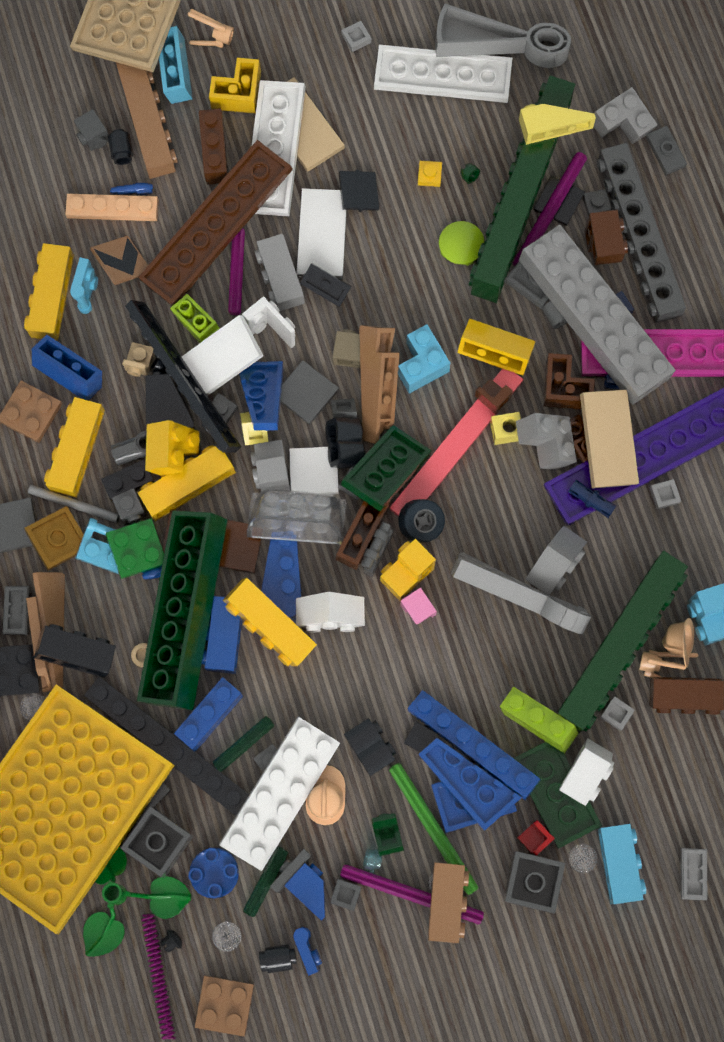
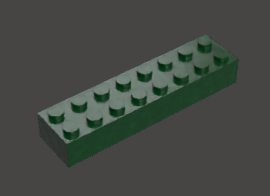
[137,511,228,710]
[556,550,688,734]

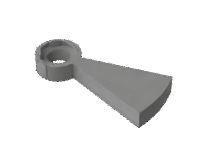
[435,4,571,68]
[451,552,592,634]

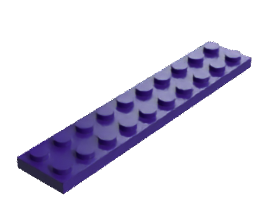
[543,388,724,526]

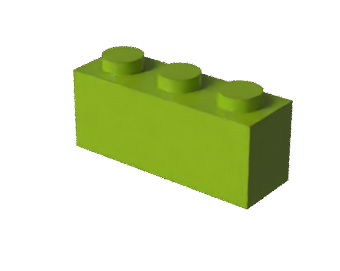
[500,687,578,754]

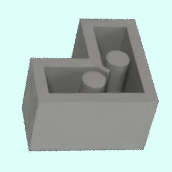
[594,87,658,144]
[516,413,577,470]
[250,440,290,495]
[525,525,587,595]

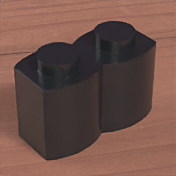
[325,417,366,468]
[344,718,397,777]

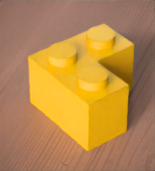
[209,58,261,114]
[145,420,200,476]
[380,539,436,601]

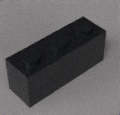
[34,624,116,678]

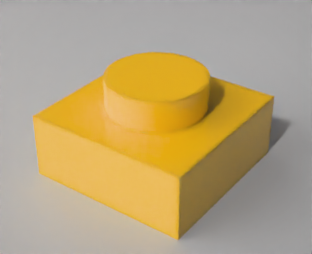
[418,161,442,187]

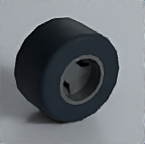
[398,499,445,542]

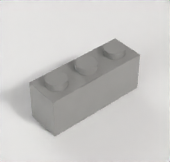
[254,233,305,311]

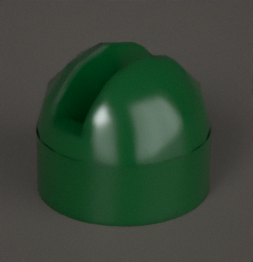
[460,163,480,184]

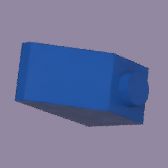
[285,863,326,921]

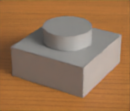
[341,21,372,52]
[650,479,681,510]
[600,696,635,731]

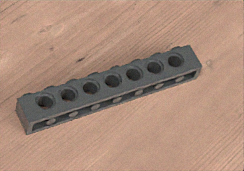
[596,143,686,323]

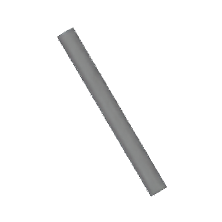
[28,485,120,523]

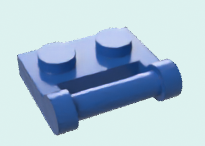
[293,927,322,976]

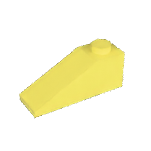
[519,104,596,145]

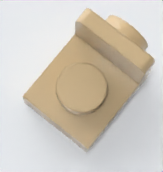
[123,342,154,377]

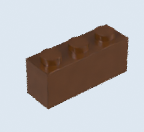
[199,108,228,185]
[336,501,390,570]
[649,677,724,715]

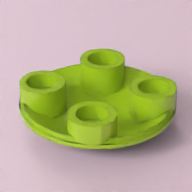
[439,221,485,266]

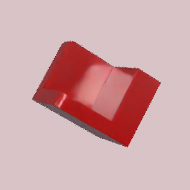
[517,820,555,856]

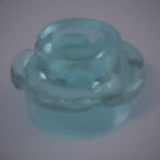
[363,849,382,873]

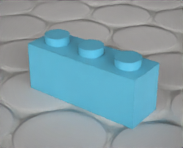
[159,26,193,104]
[598,824,646,904]

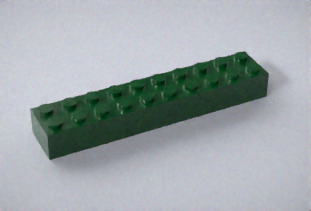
[469,75,576,304]

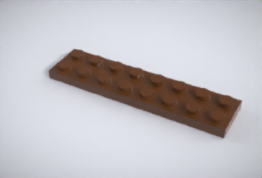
[138,140,293,306]

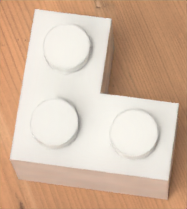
[296,592,365,633]
[560,738,614,806]

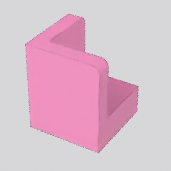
[400,588,437,625]

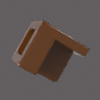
[475,379,513,414]

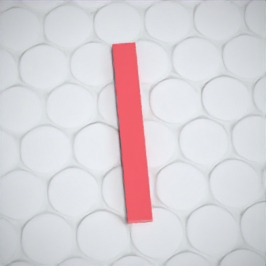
[390,369,524,517]

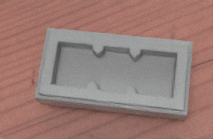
[681,848,707,900]

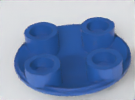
[188,848,239,899]

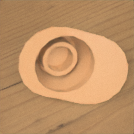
[662,618,694,667]
[306,765,345,825]

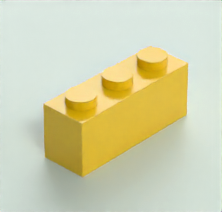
[457,318,536,376]

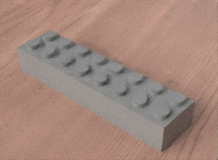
[519,225,676,405]

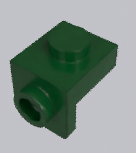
[371,813,404,856]

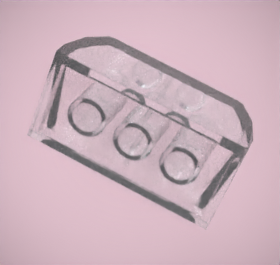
[247,490,346,544]

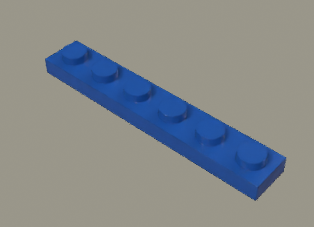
[407,690,540,800]

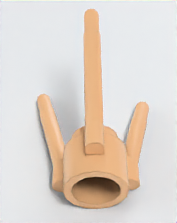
[188,9,234,48]
[639,650,698,677]

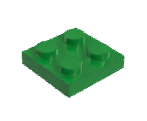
[105,518,164,579]

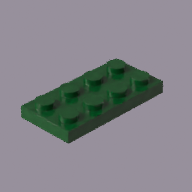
[341,425,432,511]
[513,742,602,849]

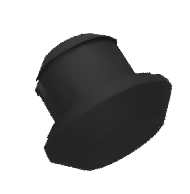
[160,930,182,952]

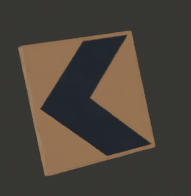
[90,236,148,285]

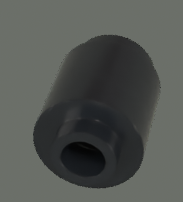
[108,129,133,165]
[259,944,297,974]

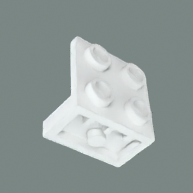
[242,296,295,348]

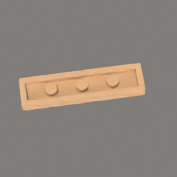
[65,194,159,221]

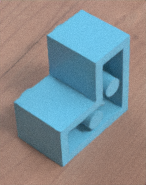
[398,324,451,393]
[687,583,724,646]

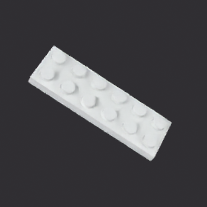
[374,45,512,103]
[252,80,306,216]
[219,717,340,871]

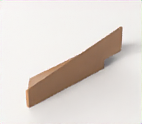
[359,325,400,444]
[26,572,65,692]

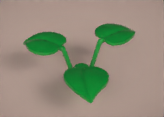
[83,846,192,957]

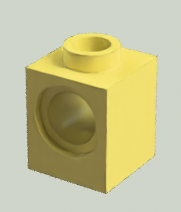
[240,412,269,445]
[490,412,521,445]

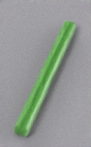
[389,763,478,895]

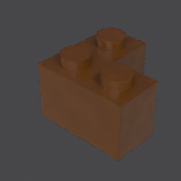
[584,210,628,265]
[543,353,595,409]

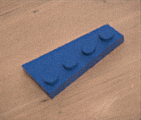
[239,361,284,431]
[261,528,301,624]
[418,738,522,831]

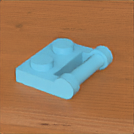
[70,257,98,314]
[75,518,119,574]

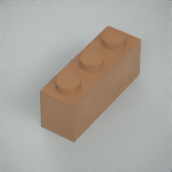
[428,863,469,943]

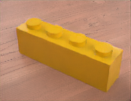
[24,243,74,341]
[44,397,105,498]
[138,445,236,521]
[223,578,317,666]

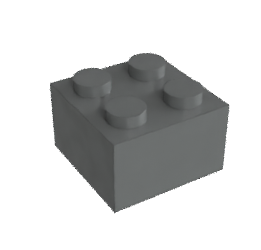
[121,806,194,878]
[503,851,565,914]

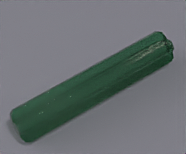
[213,716,274,772]
[243,847,288,917]

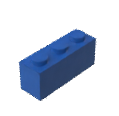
[32,335,102,401]
[202,596,243,674]
[174,677,243,752]

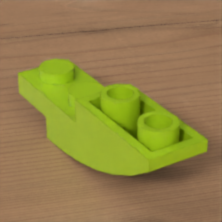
[170,294,220,343]

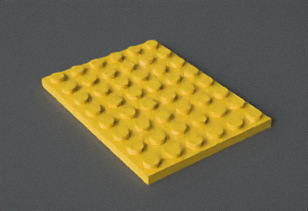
[0,684,175,935]

